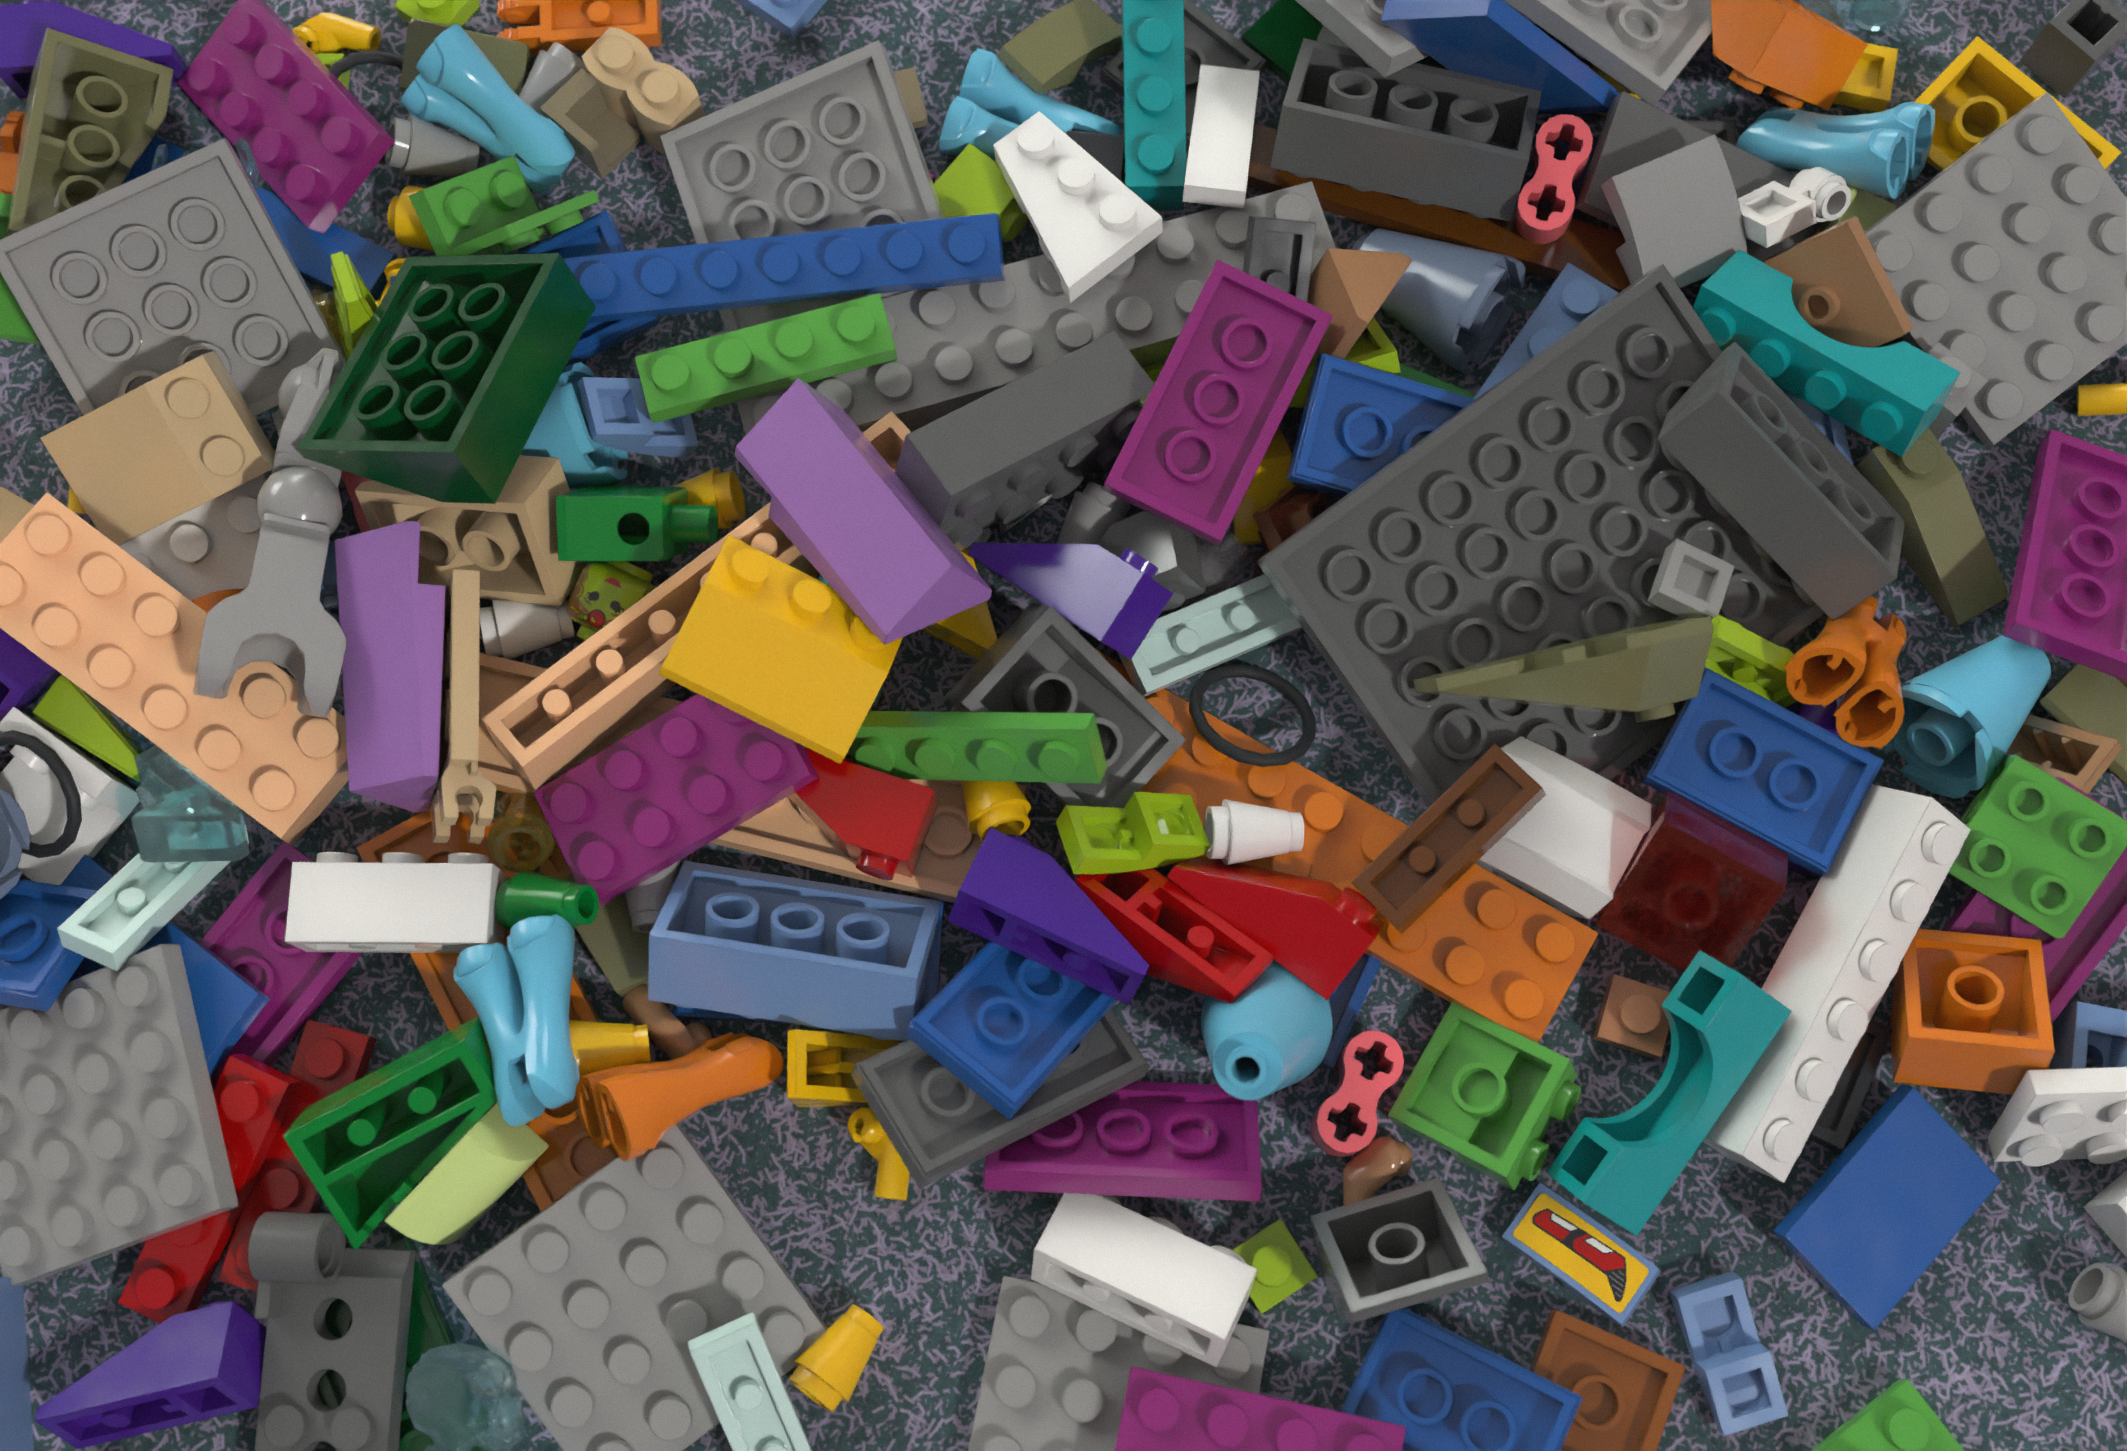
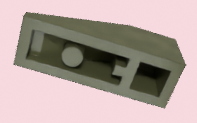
[1855,427,2010,629]

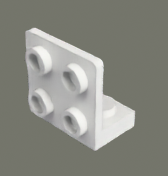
[0,707,144,885]

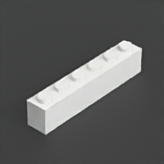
[1702,784,1971,1183]

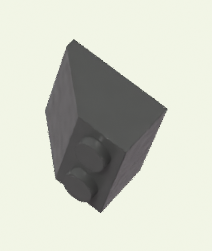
[1310,1177,1489,1323]

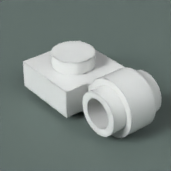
[1738,167,1851,248]

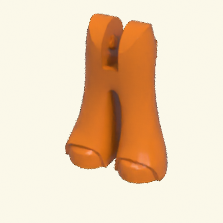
[1784,595,1907,749]
[576,1032,784,1161]

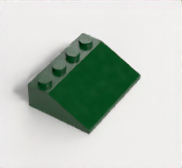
[296,253,596,504]

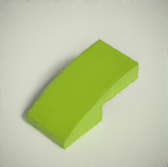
[1056,792,1210,874]

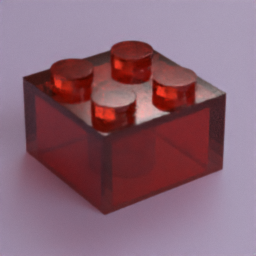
[1596,791,1788,973]

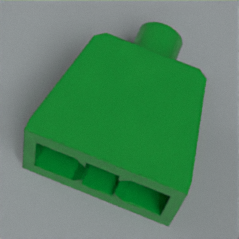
[556,484,718,561]

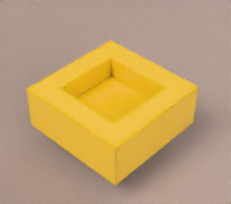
[1833,43,1898,112]

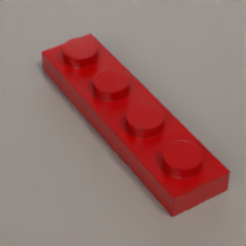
[218,1019,376,1291]
[118,1053,300,1324]

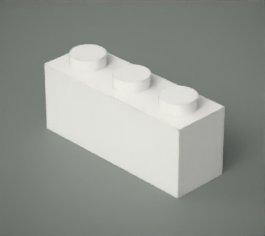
[285,852,509,953]
[1031,1193,1257,1368]

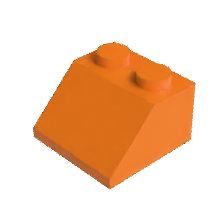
[1711,0,1868,110]
[1890,929,2055,1095]

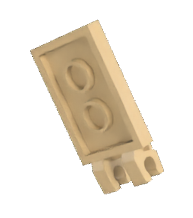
[430,569,497,844]

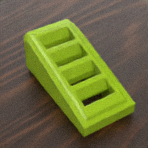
[330,251,378,360]
[32,675,167,792]

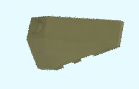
[6,28,173,236]
[1413,616,1714,722]

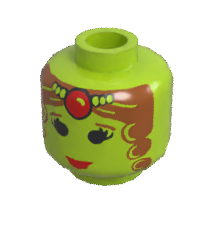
[566,561,656,640]

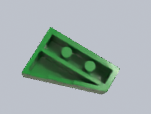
[283,1016,497,1250]

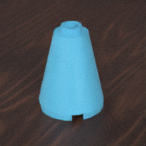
[520,362,628,489]
[1882,635,2051,798]
[1201,960,1333,1100]

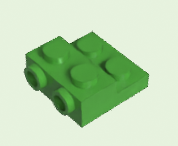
[1388,1002,1581,1191]

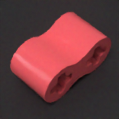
[1514,114,1593,244]
[1310,1030,1404,1157]

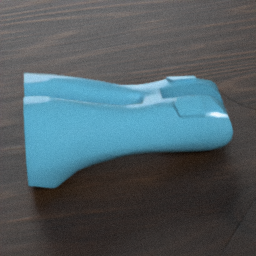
[400,24,575,195]
[939,48,1122,161]
[1736,102,1935,199]
[453,915,580,1126]

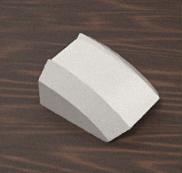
[1478,736,1651,919]

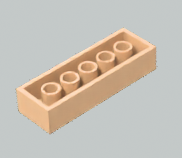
[0,492,349,846]

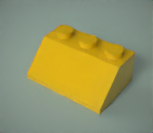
[1914,36,2121,172]
[658,534,903,764]

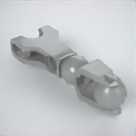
[193,348,346,718]

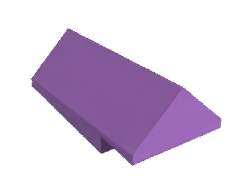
[735,378,992,645]
[335,521,445,813]

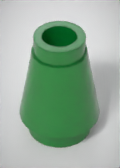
[495,871,599,930]

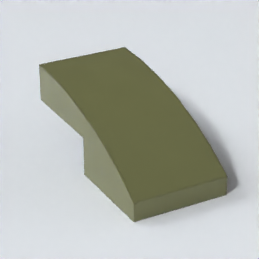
[998,0,1122,94]

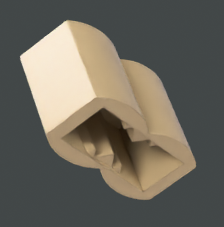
[582,27,705,156]

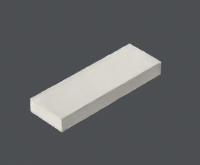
[1182,65,1260,208]

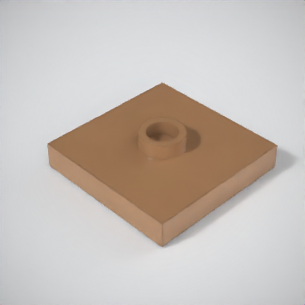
[1761,216,1913,348]

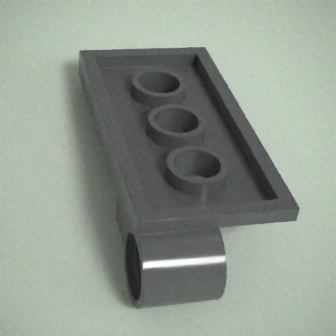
[248,1212,416,1451]

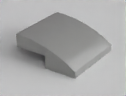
[1600,134,1747,289]

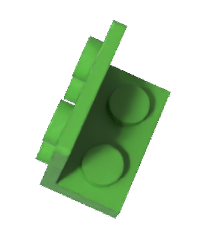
[409,156,600,256]
[1948,754,2127,939]

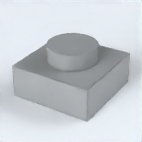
[1647,539,1734,619]

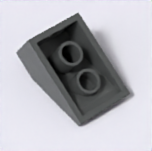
[945,603,1186,808]

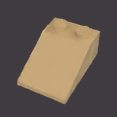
[40,351,276,545]
[355,455,590,606]

